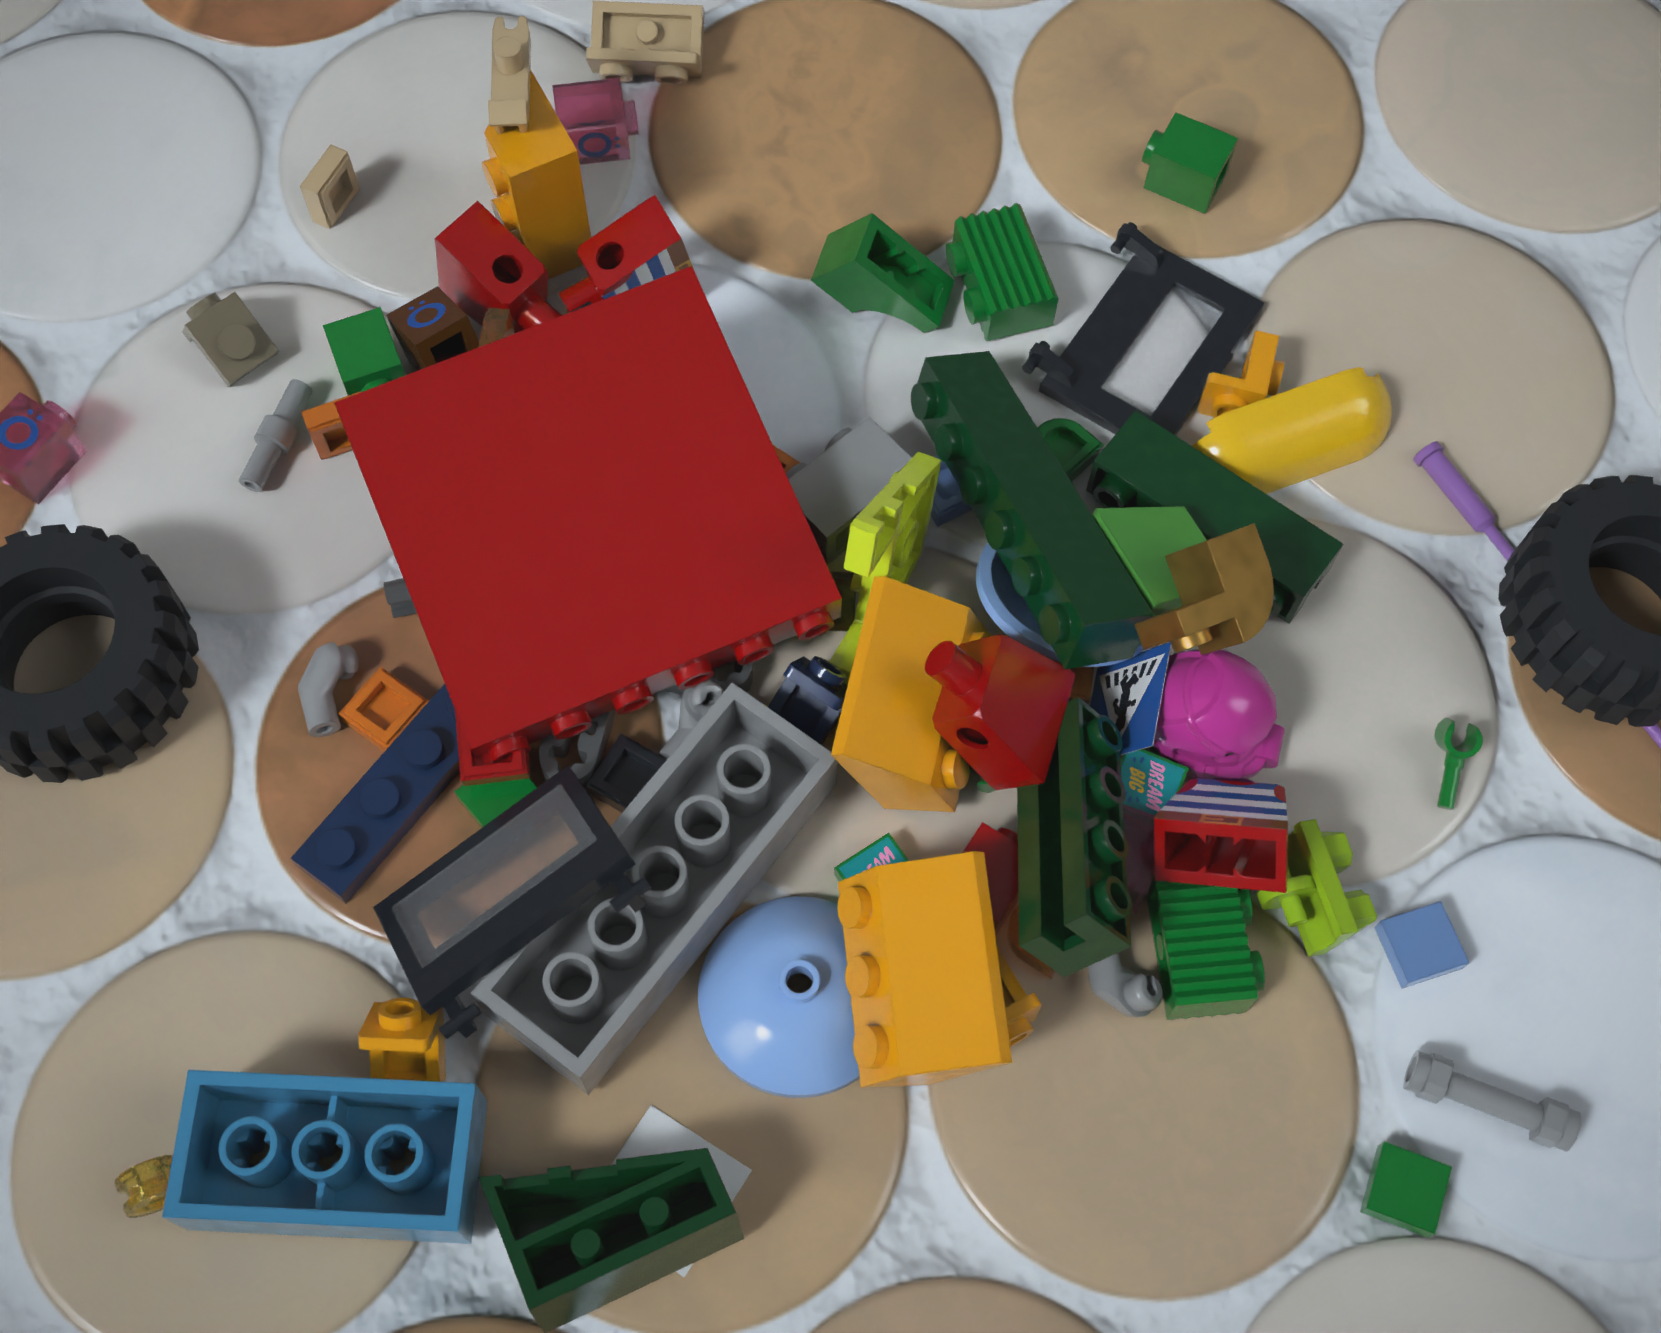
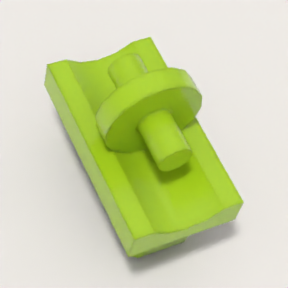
[1257,819,1377,957]

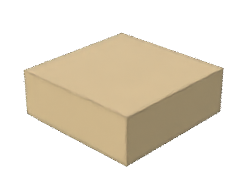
[300,144,360,229]

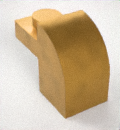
[1134,523,1274,655]

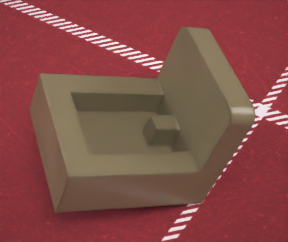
[182,292,279,387]

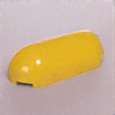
[1192,367,1392,494]

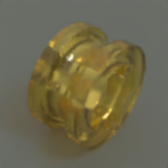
[114,1155,173,1218]

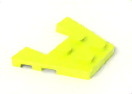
[829,451,942,686]

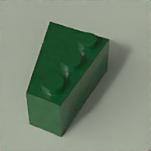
[479,1148,744,1333]

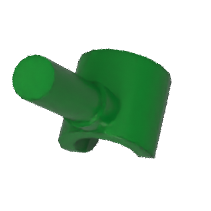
[1434,718,1483,810]

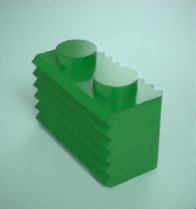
[946,203,1059,341]
[1145,874,1265,1020]

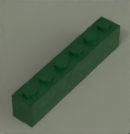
[911,351,1154,669]

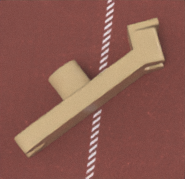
[488,16,531,134]

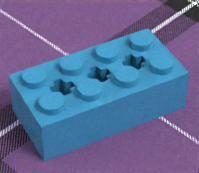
[162,1070,488,1244]

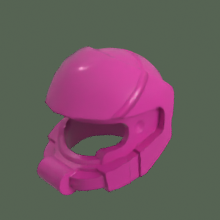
[1153,649,1285,781]

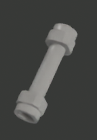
[1403,1050,1581,1152]

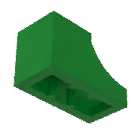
[811,213,955,333]

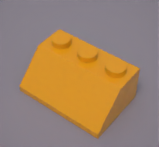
[482,69,591,280]
[831,576,992,812]
[837,851,1012,1088]

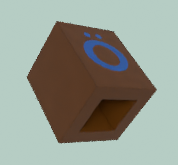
[386,286,481,371]

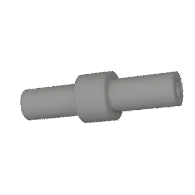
[239,379,313,492]

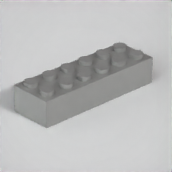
[471,683,838,1095]

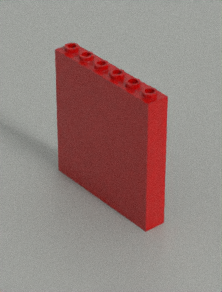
[334,266,842,764]

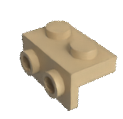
[586,0,704,85]

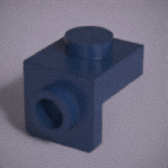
[768,656,847,745]

